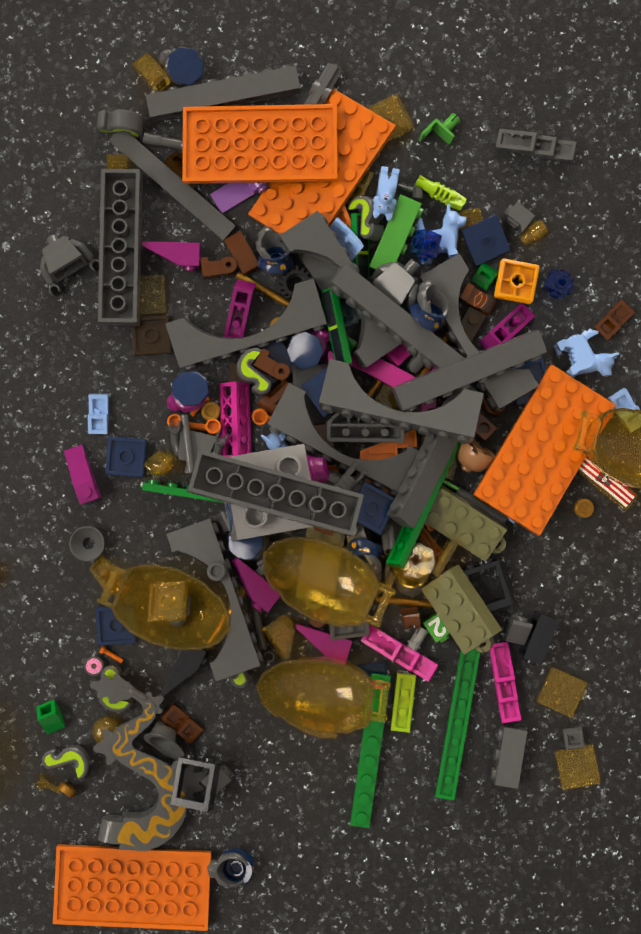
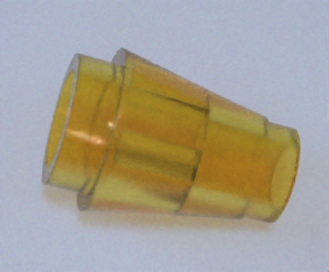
[519,219,549,246]

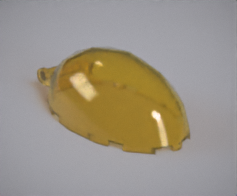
[573,408,641,489]
[262,537,396,627]
[97,564,230,650]
[256,656,391,734]

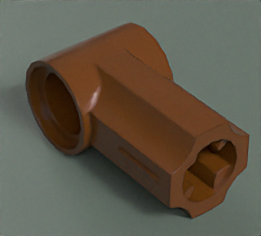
[257,380,289,416]

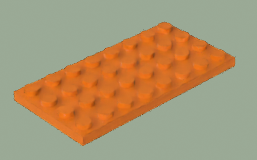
[248,89,396,234]
[182,104,338,184]
[473,364,615,536]
[53,844,212,931]

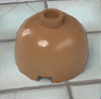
[456,440,495,473]

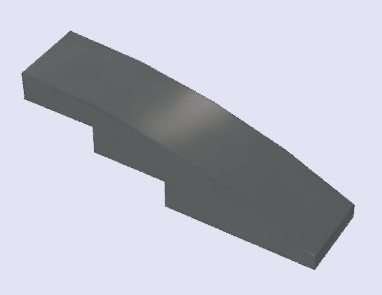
[496,129,577,162]

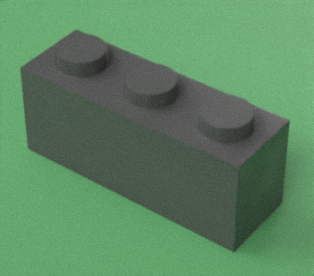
[490,724,527,789]

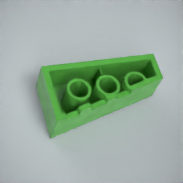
[369,194,424,269]

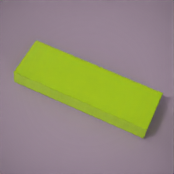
[390,672,416,733]

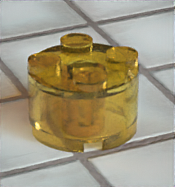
[393,543,435,588]

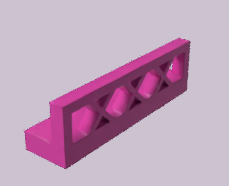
[220,381,251,457]

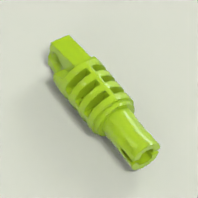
[415,175,467,211]

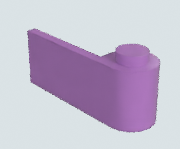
[210,182,270,214]

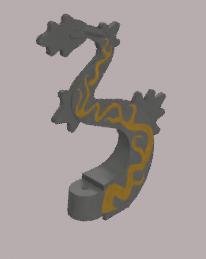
[90,673,206,851]

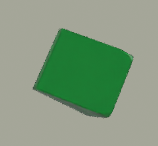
[471,262,498,290]

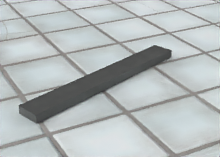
[109,132,236,241]

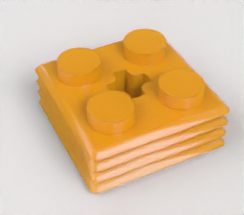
[494,259,540,304]

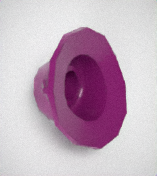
[306,453,330,483]

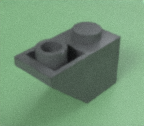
[503,614,533,645]

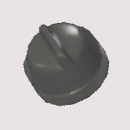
[144,721,184,760]

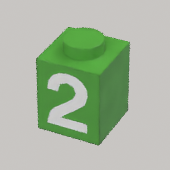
[422,612,450,643]

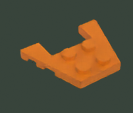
[359,430,417,498]

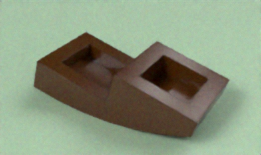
[224,231,258,275]
[594,299,635,340]
[160,702,203,744]

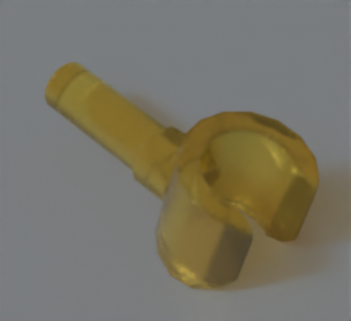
[34,774,61,794]

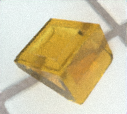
[106,154,127,169]
[459,208,483,230]

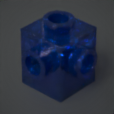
[410,229,442,261]
[542,268,574,299]

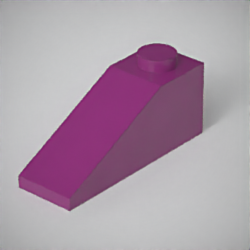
[142,242,201,272]
[224,279,256,338]
[478,303,535,349]
[64,444,102,505]
[232,558,282,613]
[296,623,352,665]

